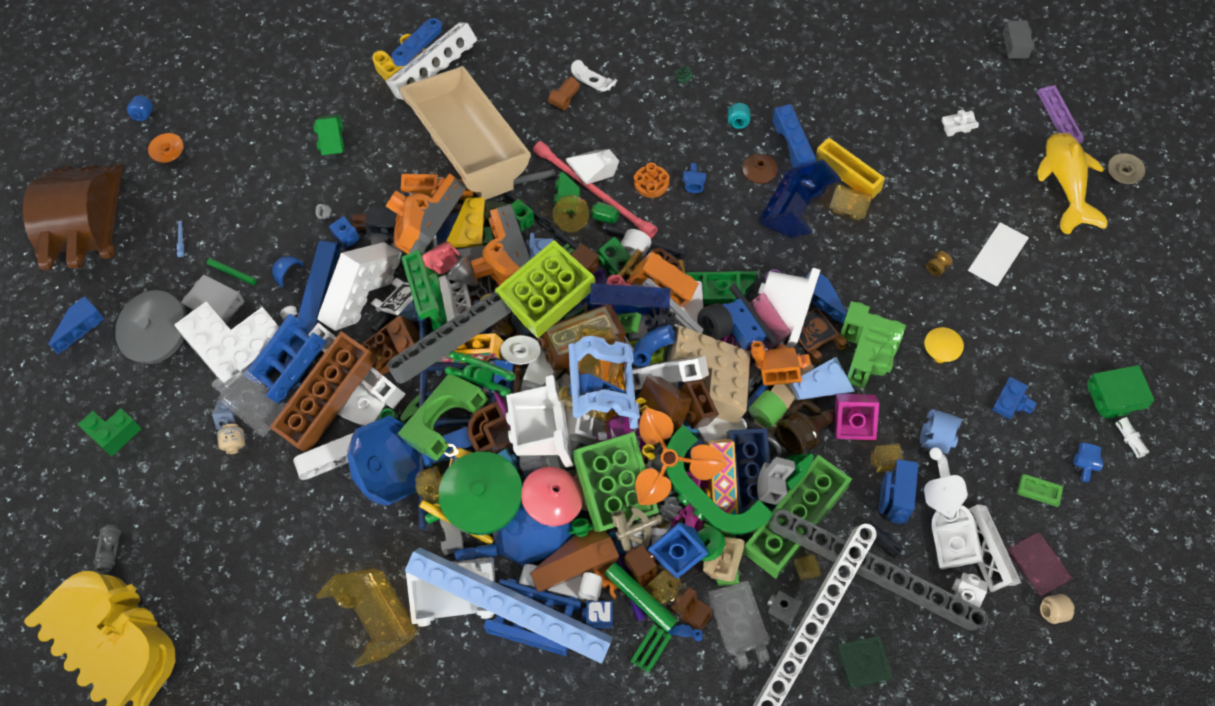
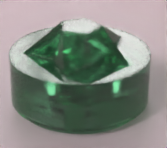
[675,66,693,83]

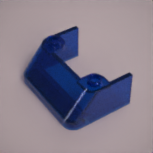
[759,159,841,238]

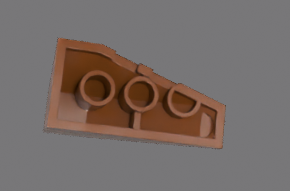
[530,528,619,593]

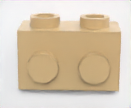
[703,537,745,582]

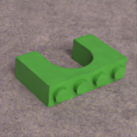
[398,374,488,461]

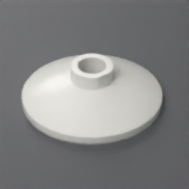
[501,336,541,364]

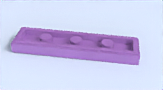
[1037,85,1084,143]

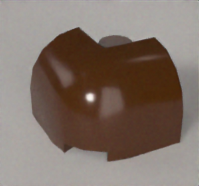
[467,401,513,454]

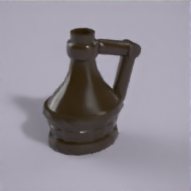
[776,399,835,455]

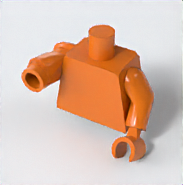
[751,341,811,386]

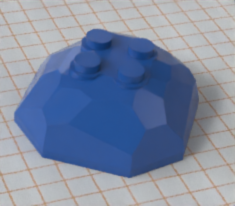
[347,416,419,505]
[493,481,574,567]

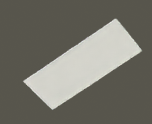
[968,223,1029,286]

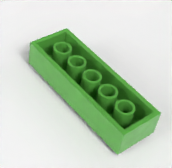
[743,455,852,579]

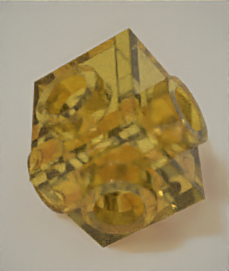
[415,466,443,501]
[646,568,684,605]

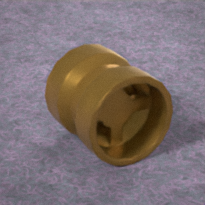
[926,251,953,277]

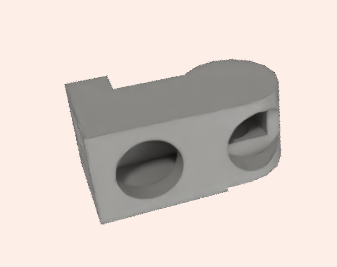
[440,519,464,556]

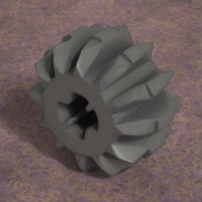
[651,488,683,523]

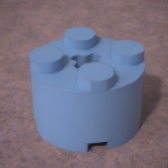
[920,409,961,454]

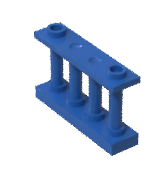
[243,314,327,404]
[484,579,582,657]

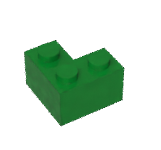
[313,113,345,155]
[77,408,141,457]

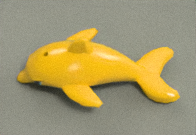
[1037,132,1108,234]

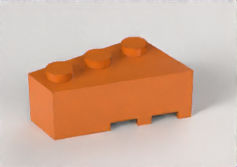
[627,252,699,308]

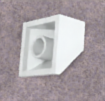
[566,149,619,185]

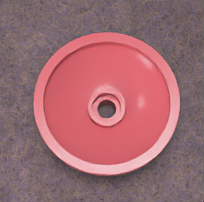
[521,467,583,526]

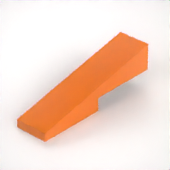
[401,174,475,201]

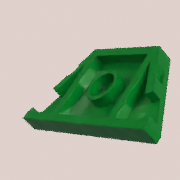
[685,271,757,304]

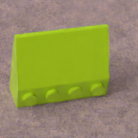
[495,240,596,338]

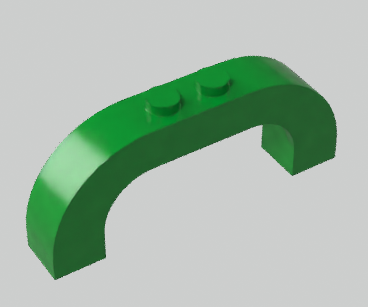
[665,425,774,535]

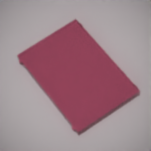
[1008,533,1073,597]

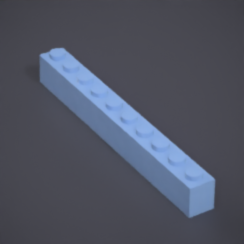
[405,547,613,664]

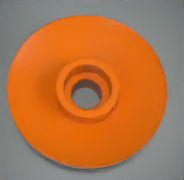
[148,133,184,163]

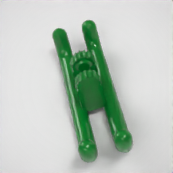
[445,351,516,397]

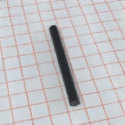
[729,284,779,347]

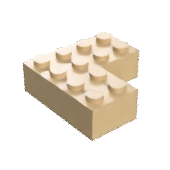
[667,325,750,424]

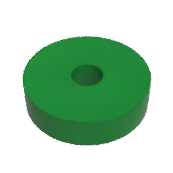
[698,527,725,562]

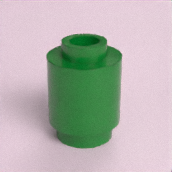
[591,202,619,224]

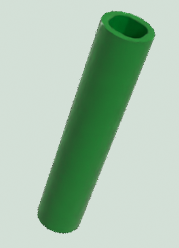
[604,562,678,632]

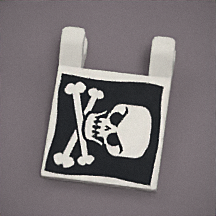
[370,278,413,315]

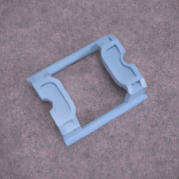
[568,336,640,429]

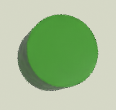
[749,390,787,428]

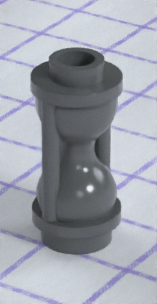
[93,524,122,572]

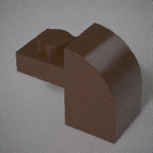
[671,587,713,631]

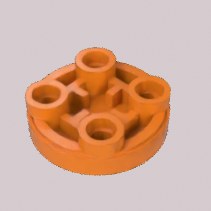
[634,163,669,198]

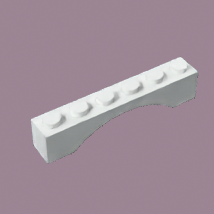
[308,323,405,409]

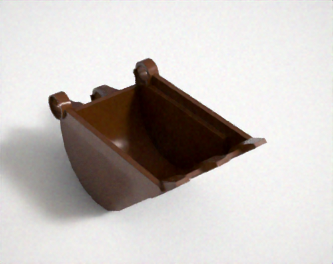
[23,163,124,270]

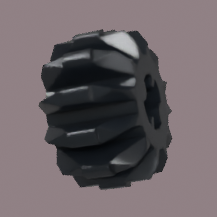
[645,305,678,332]

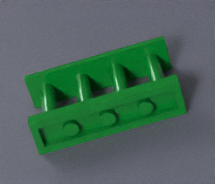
[401,249,448,331]

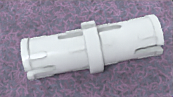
[1115,417,1149,458]

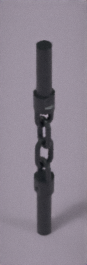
[504,190,579,250]

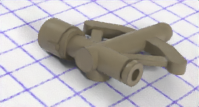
[611,507,663,551]

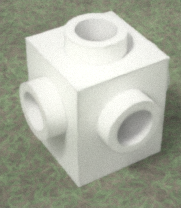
[952,573,988,608]

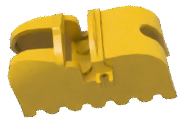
[24,571,175,706]

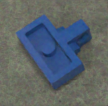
[992,377,1037,419]

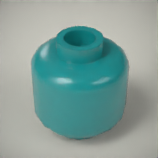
[728,103,750,129]

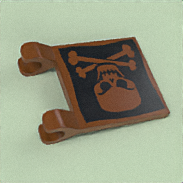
[798,308,847,364]

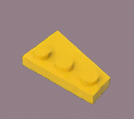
[446,198,485,248]

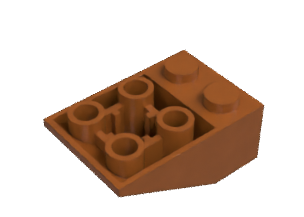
[361,315,420,375]

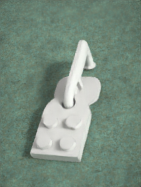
[924,448,983,570]

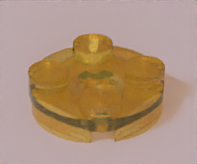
[553,195,589,232]

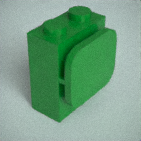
[1087,365,1154,419]

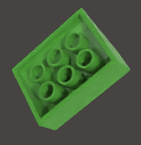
[571,432,659,532]

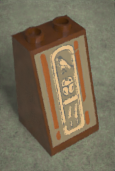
[538,304,626,371]

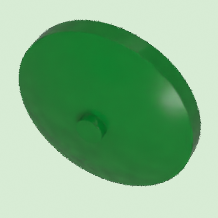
[439,452,523,535]

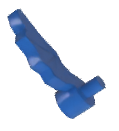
[668,624,703,641]

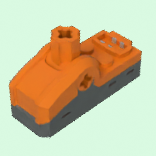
[386,174,467,254]
[471,204,530,286]

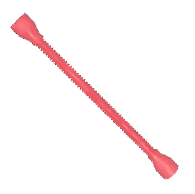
[533,141,658,239]

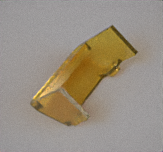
[316,569,417,667]

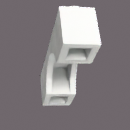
[623,355,709,390]

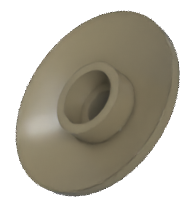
[1108,153,1145,184]

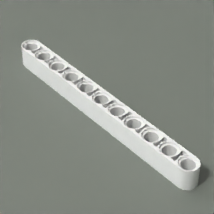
[753,524,876,706]

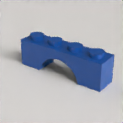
[773,104,816,175]

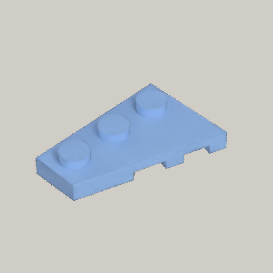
[788,357,855,400]

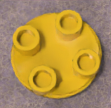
[924,327,964,363]

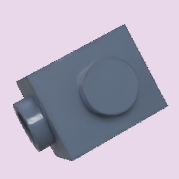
[212,399,239,430]

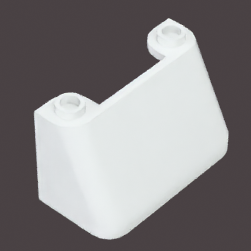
[406,557,495,626]

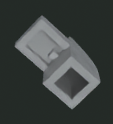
[757,457,795,505]

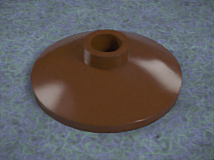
[742,154,778,184]

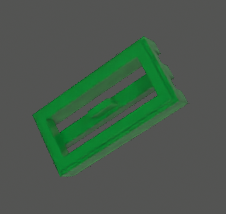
[631,624,672,673]

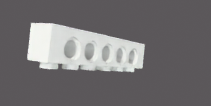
[386,22,477,100]

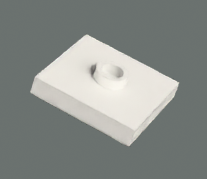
[338,383,387,426]

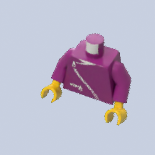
[596,398,655,460]

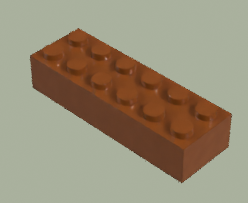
[269,332,378,452]

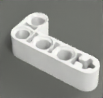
[519,564,602,604]

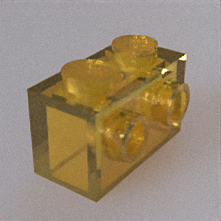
[829,185,873,220]

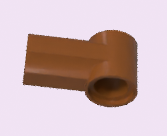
[548,77,580,110]

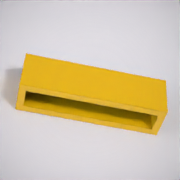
[815,138,885,201]

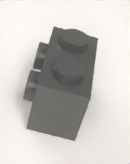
[1003,20,1035,59]

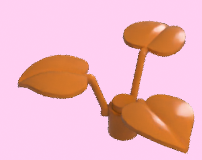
[635,407,727,505]

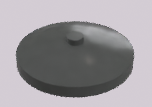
[115,290,187,364]

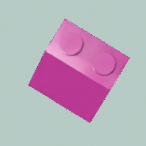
[835,394,879,440]

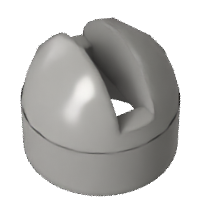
[316,204,332,219]

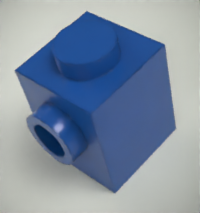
[329,216,360,250]

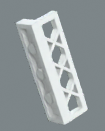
[439,275,472,322]
[968,504,1021,592]

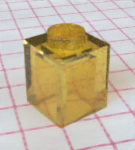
[871,444,903,472]

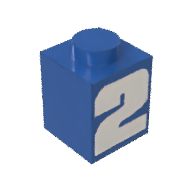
[582,601,613,628]

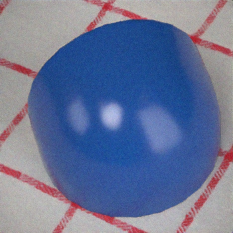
[272,256,304,287]

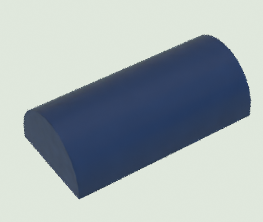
[726,428,775,514]

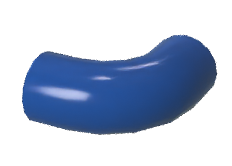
[633,324,675,367]

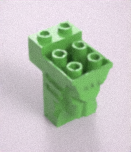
[841,301,906,389]

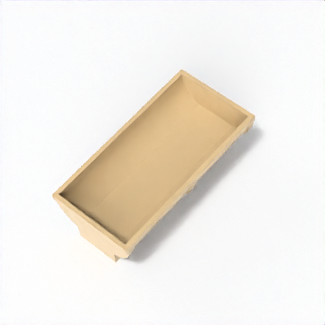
[400,66,531,200]

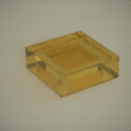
[794,555,821,581]

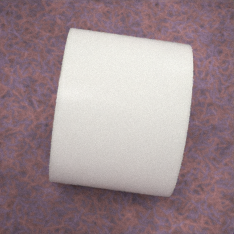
[621,229,651,263]

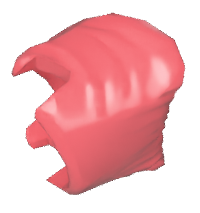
[423,241,460,274]

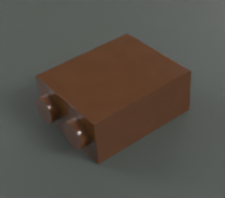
[638,376,692,435]

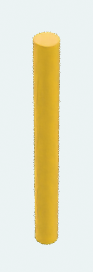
[419,500,494,544]

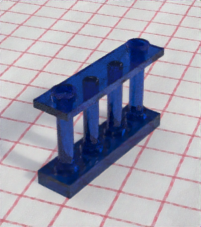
[586,283,670,316]

